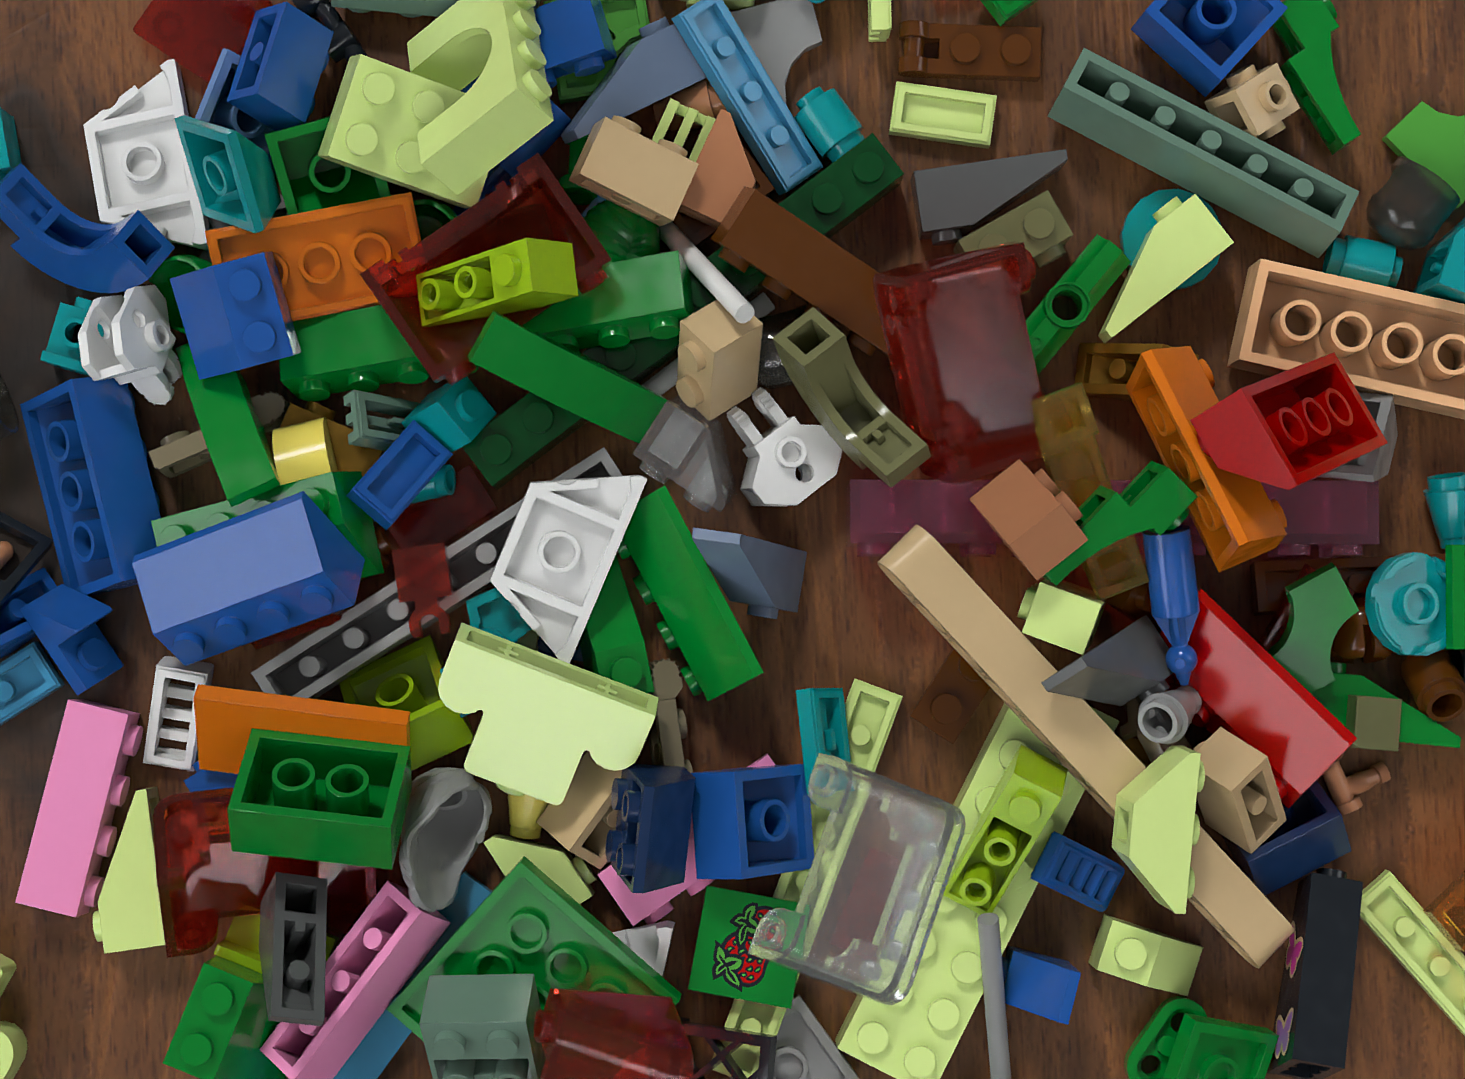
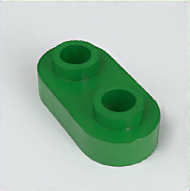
[1124,996,1207,1079]

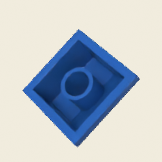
[1131,0,1288,97]
[170,251,301,380]
[691,764,815,879]

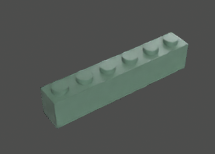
[1047,48,1360,258]

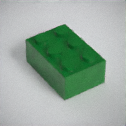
[227,728,412,870]

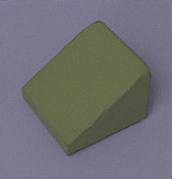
[1346,695,1402,751]

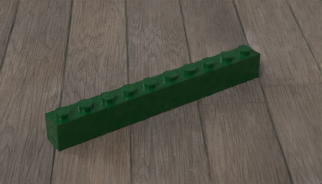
[462,133,904,490]

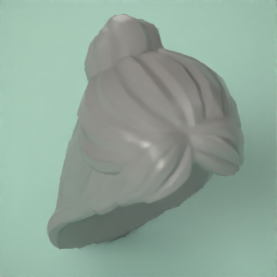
[399,767,492,913]

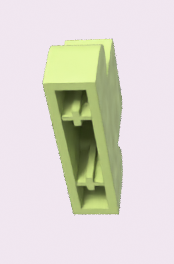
[438,623,659,805]

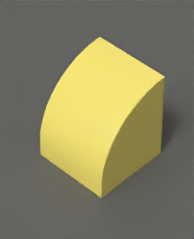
[272,417,338,486]

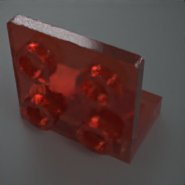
[133,0,273,84]

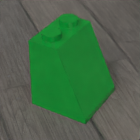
[163,956,287,1079]

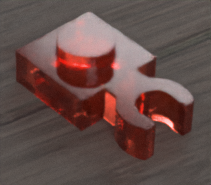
[392,543,454,638]

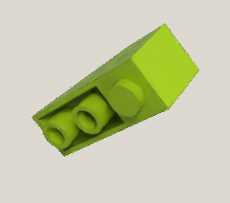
[416,238,579,327]
[942,744,1068,915]

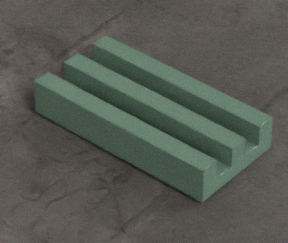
[343,390,419,451]

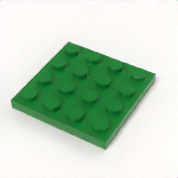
[387,856,682,1079]

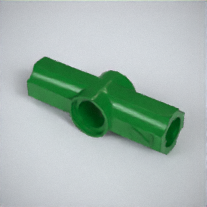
[999,234,1131,382]

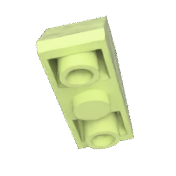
[1112,745,1205,914]

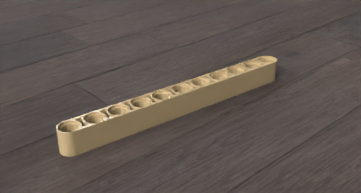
[877,524,1295,969]

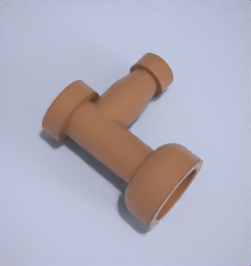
[1322,754,1391,815]

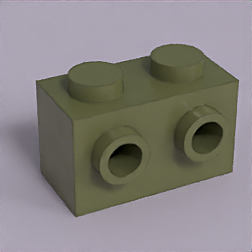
[953,190,1074,294]

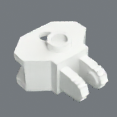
[78,285,182,405]
[727,387,842,507]

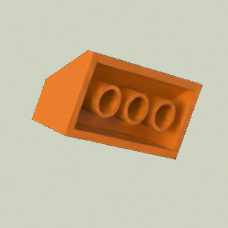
[1125,346,1287,573]

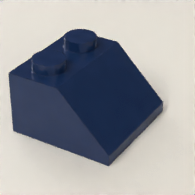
[1222,781,1352,895]

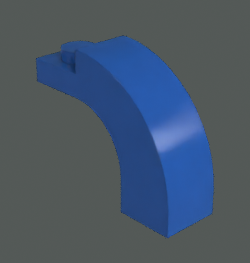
[0,163,175,293]

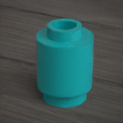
[794,86,865,163]
[1322,234,1403,287]

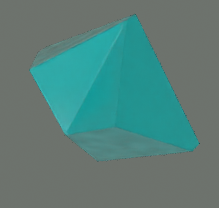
[174,115,281,234]

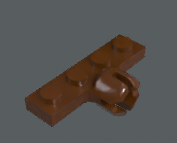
[1250,554,1445,664]

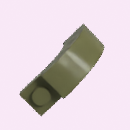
[772,307,931,488]

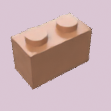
[969,459,1088,580]

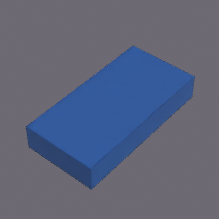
[346,420,453,530]

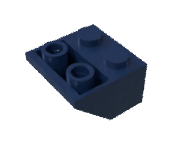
[606,764,696,894]

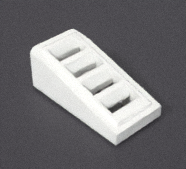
[143,656,214,772]

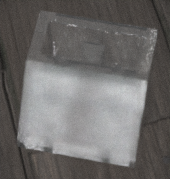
[633,396,737,513]

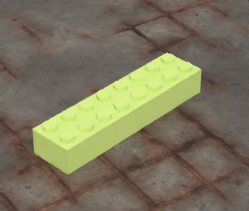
[835,702,1119,1079]

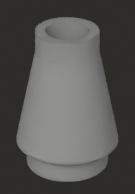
[1138,686,1202,744]

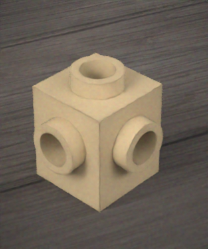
[1204,63,1300,141]

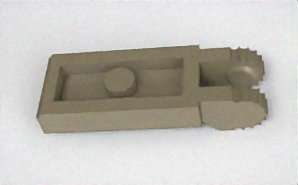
[149,391,290,479]
[648,658,693,773]

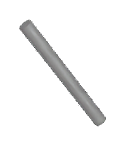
[977,913,1011,1079]

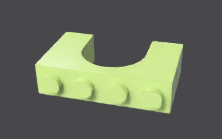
[407,0,554,195]

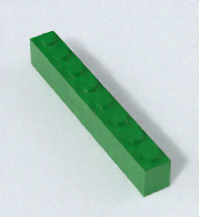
[279,250,694,402]

